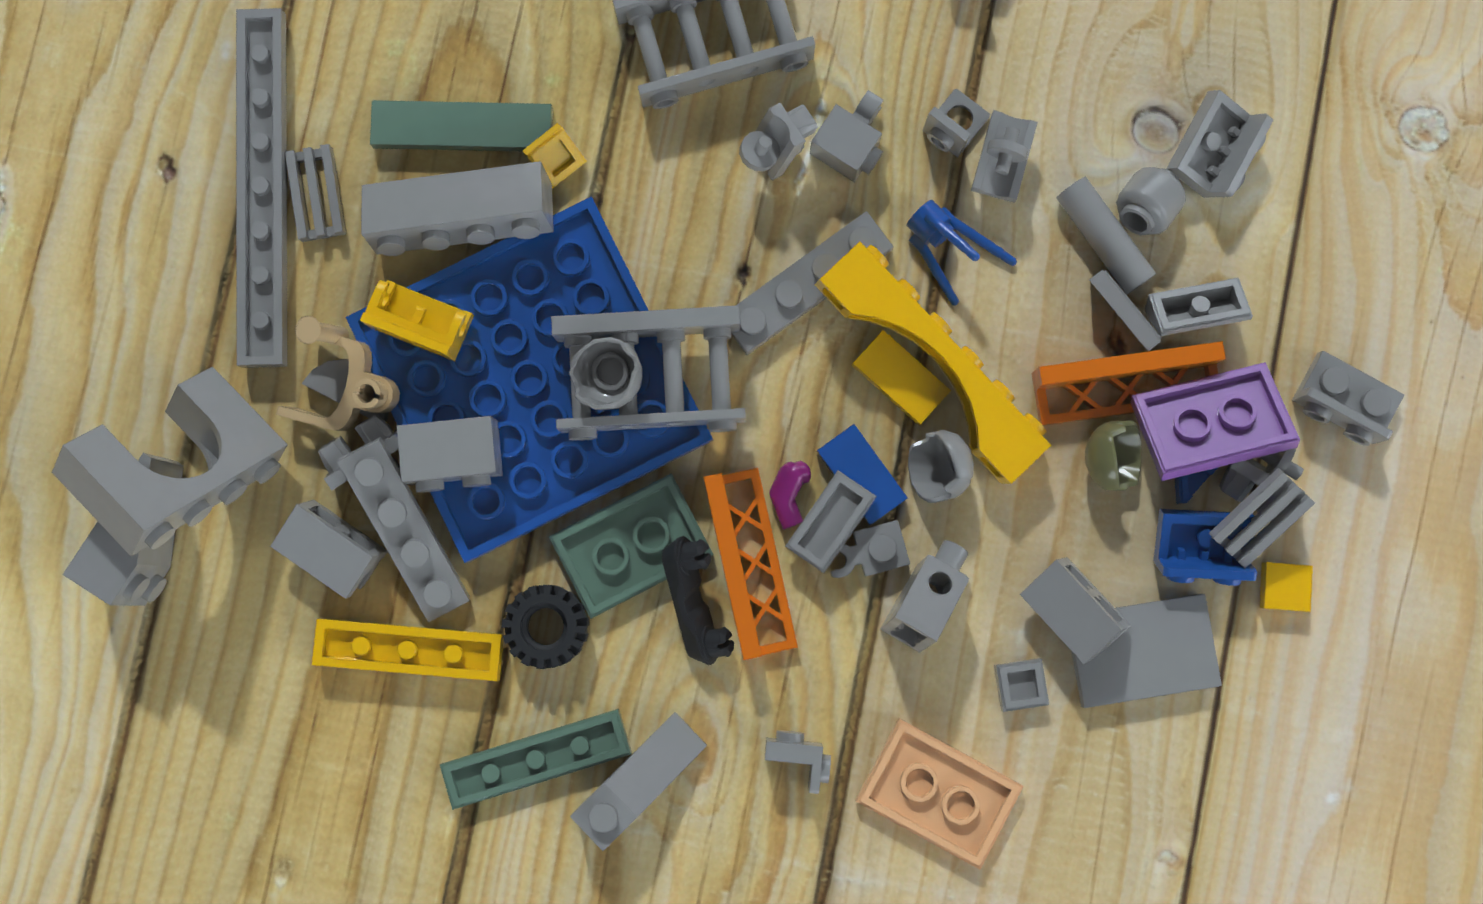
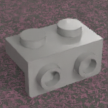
[1166,90,1273,198]

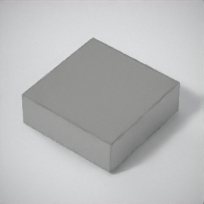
[994,658,1049,712]

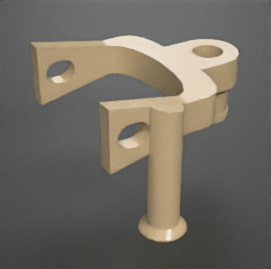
[276,316,400,431]

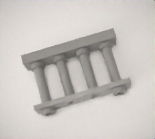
[612,0,815,109]
[551,305,746,440]

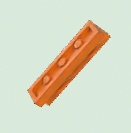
[1031,341,1226,426]
[704,468,798,660]

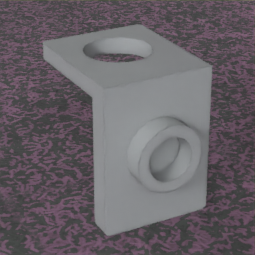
[922,89,990,158]

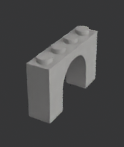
[52,366,287,557]

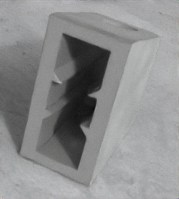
[880,540,969,652]

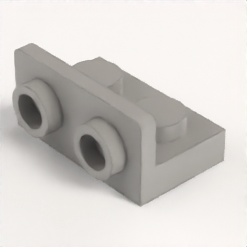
[1292,351,1404,446]

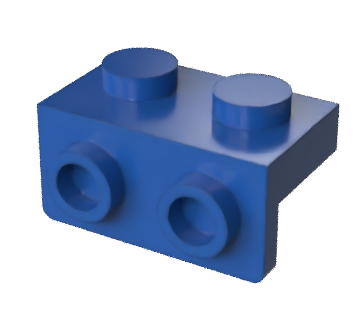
[1153,509,1258,586]

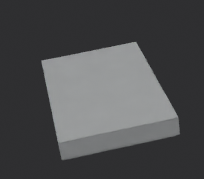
[1071,594,1222,708]

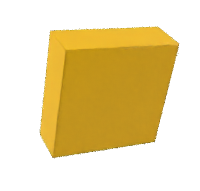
[522,123,587,189]
[1259,562,1313,612]

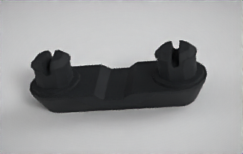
[662,536,734,665]

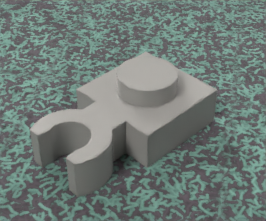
[830,520,910,578]

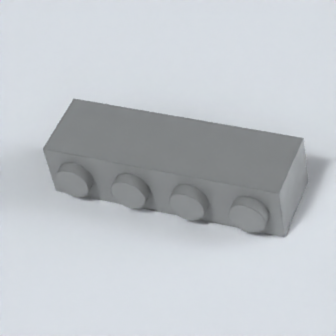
[361,161,554,256]

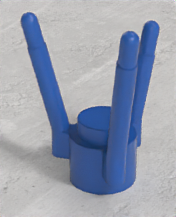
[906,200,1017,306]

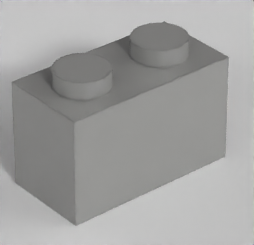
[397,416,503,492]

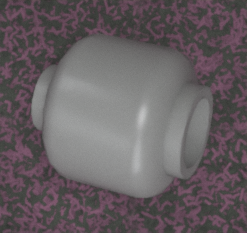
[1116,167,1186,235]

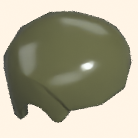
[1085,421,1142,491]

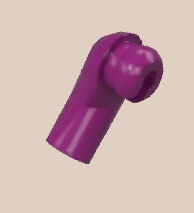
[769,461,811,530]

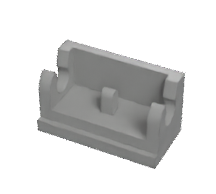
[270,500,387,599]
[1020,557,1131,665]

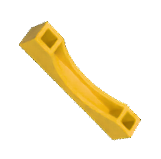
[814,241,1051,484]

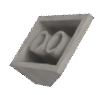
[62,453,183,606]

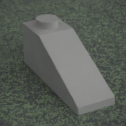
[570,712,707,851]

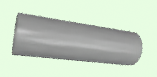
[1056,176,1156,295]

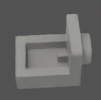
[764,730,831,794]

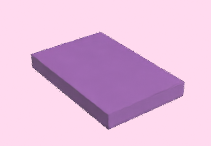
[1131,362,1300,481]

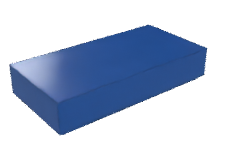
[816,424,908,525]

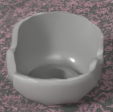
[569,337,643,410]
[908,430,974,503]

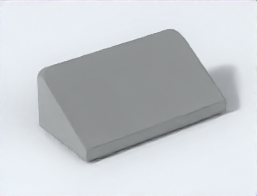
[1145,278,1253,336]

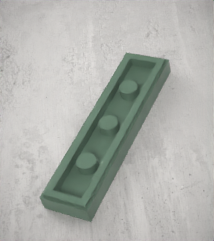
[370,100,553,152]
[440,709,632,810]

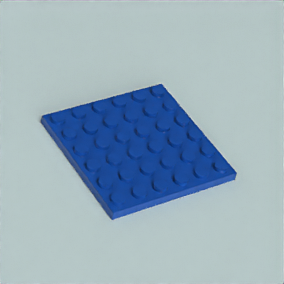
[346,196,714,563]

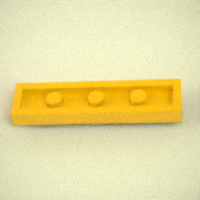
[312,619,504,681]

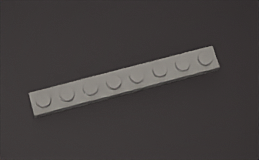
[236,8,287,368]

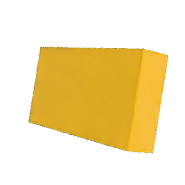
[852,330,951,426]

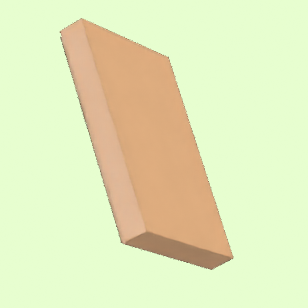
[855,718,1024,869]

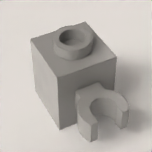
[810,90,883,182]

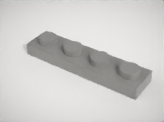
[731,211,893,355]
[337,437,470,623]

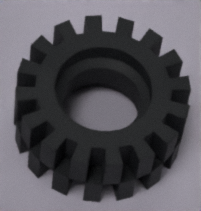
[502,584,589,669]

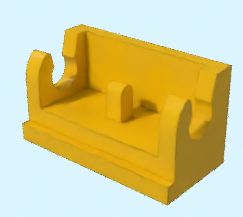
[360,280,474,362]

